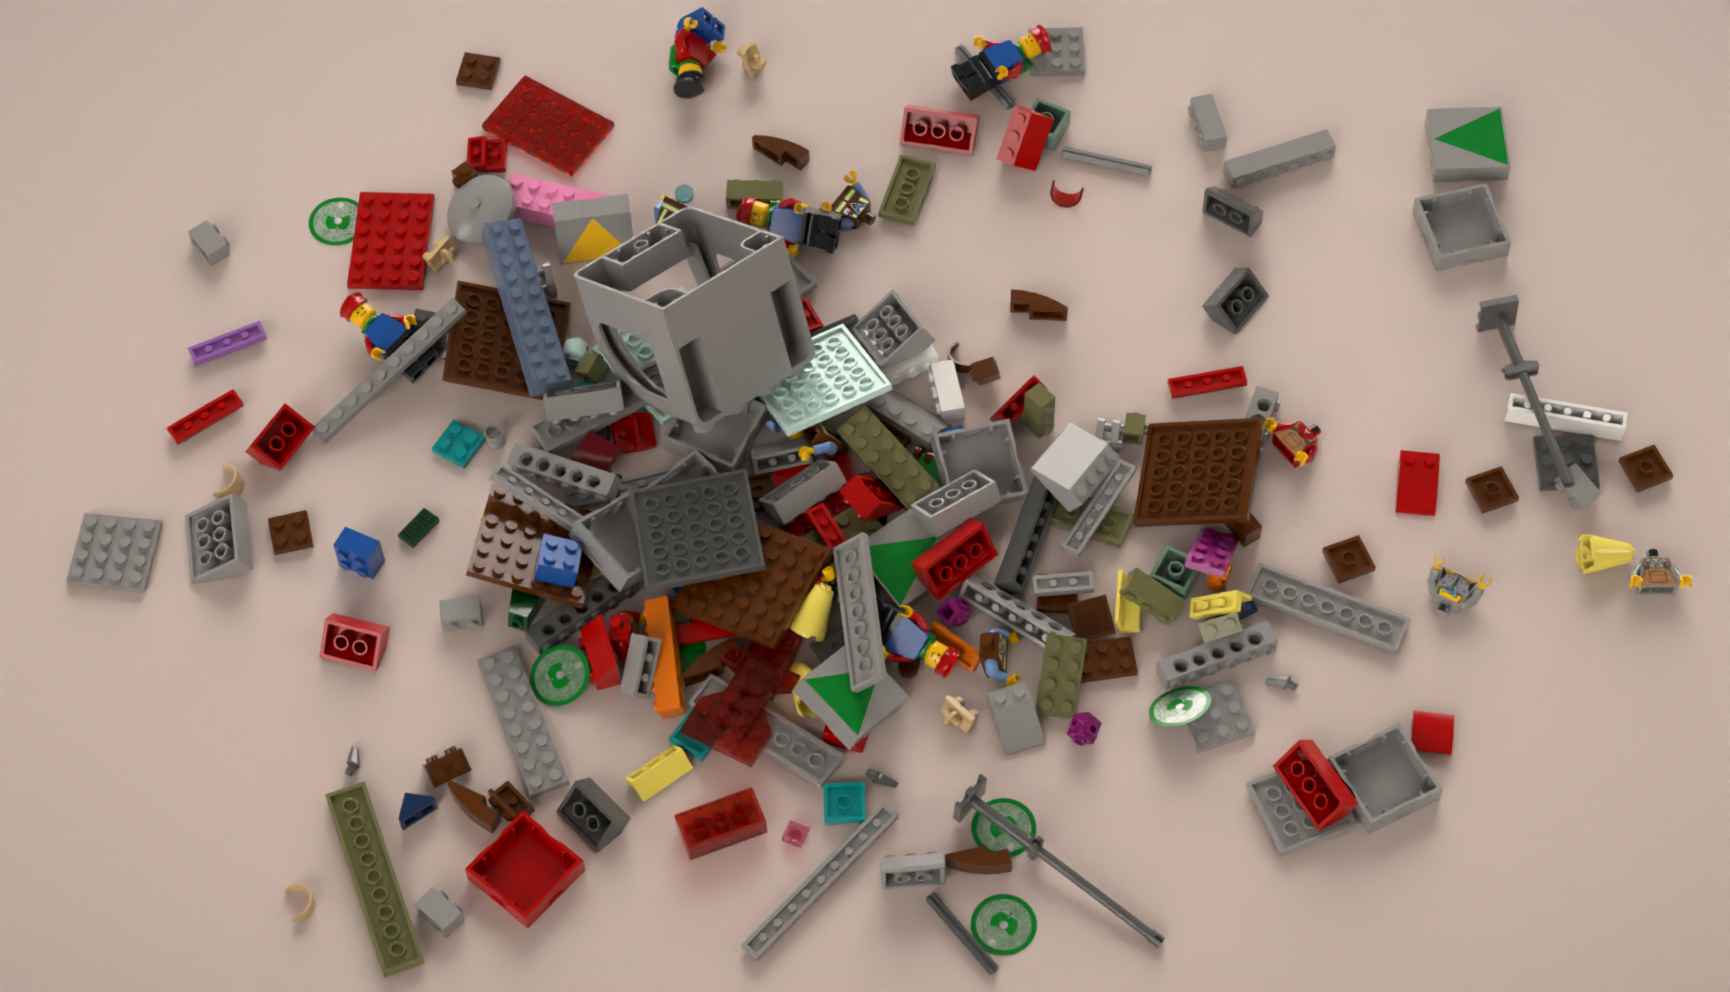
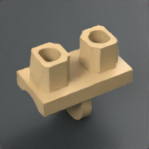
[736,42,767,79]
[422,236,457,273]
[940,695,979,734]

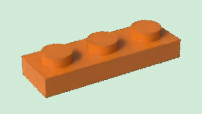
[929,621,980,673]

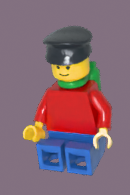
[669,7,727,99]

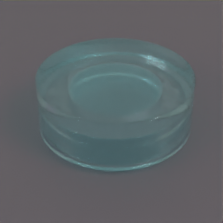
[675,185,694,204]

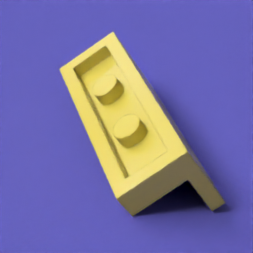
[1115,570,1142,633]
[1189,590,1252,620]
[625,744,693,802]

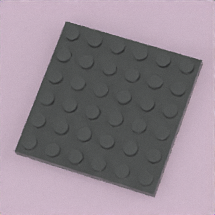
[629,469,766,593]

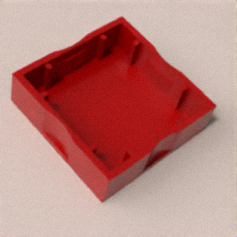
[465,811,585,929]

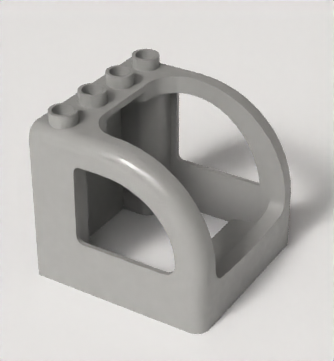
[574,207,815,433]

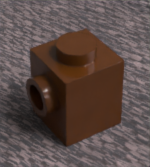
[451,161,478,189]
[970,357,1001,386]

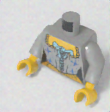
[1428,554,1492,617]

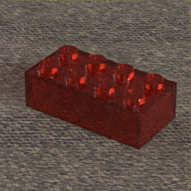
[674,787,768,860]

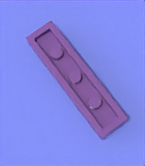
[188,321,267,366]

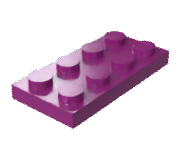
[1184,528,1239,578]

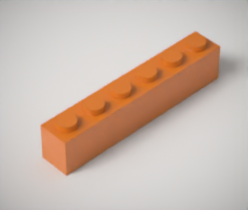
[643,596,687,719]

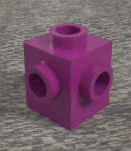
[936,598,973,627]
[1067,712,1102,746]

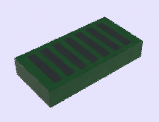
[398,508,439,548]

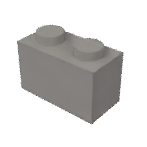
[188,220,230,266]
[1554,463,1601,510]
[439,596,483,631]
[415,887,464,938]

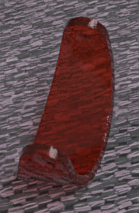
[1050,180,1084,208]

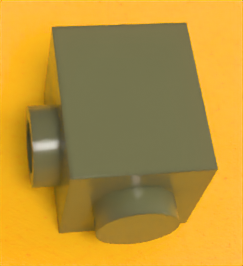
[574,353,609,383]
[1123,413,1149,445]

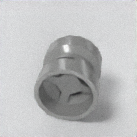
[484,424,506,450]

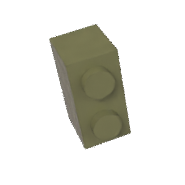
[1198,612,1244,643]

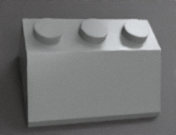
[880,852,945,889]

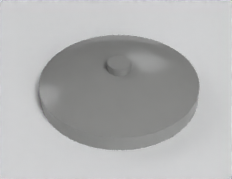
[447,175,516,246]

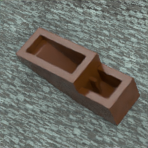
[752,135,810,171]
[1010,289,1068,321]
[683,638,739,687]
[448,780,501,834]
[945,846,1012,875]

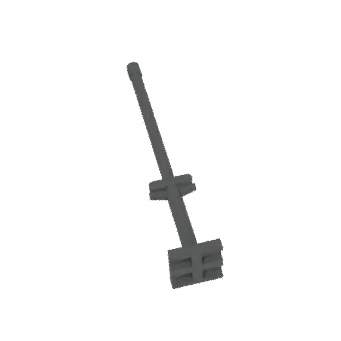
[1476,295,1575,488]
[953,774,1165,948]

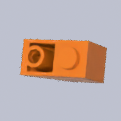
[1206,563,1232,592]

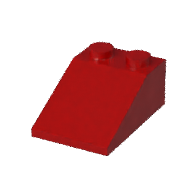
[1395,450,1440,516]
[840,475,903,521]

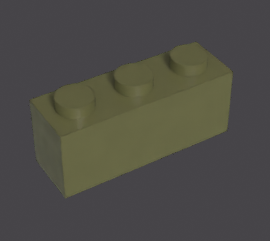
[726,179,784,209]
[1024,383,1055,439]
[1119,568,1186,625]

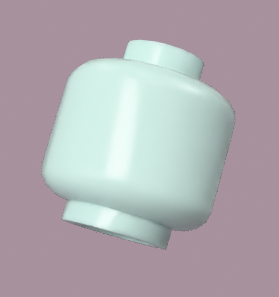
[563,337,589,366]

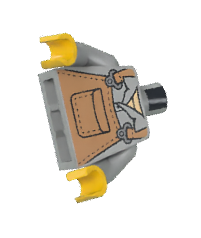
[1629,549,1692,595]

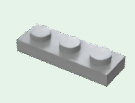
[1032,571,1094,597]

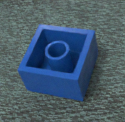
[333,526,385,579]
[534,534,583,588]

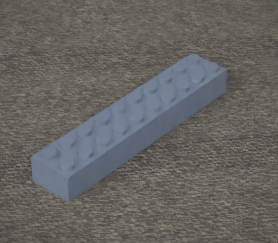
[481,218,571,397]

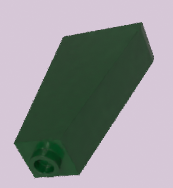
[508,589,546,632]

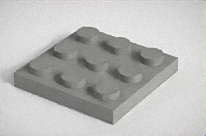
[1028,27,1085,76]
[1185,680,1255,753]

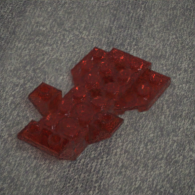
[680,628,802,768]

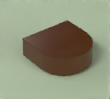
[898,658,920,678]

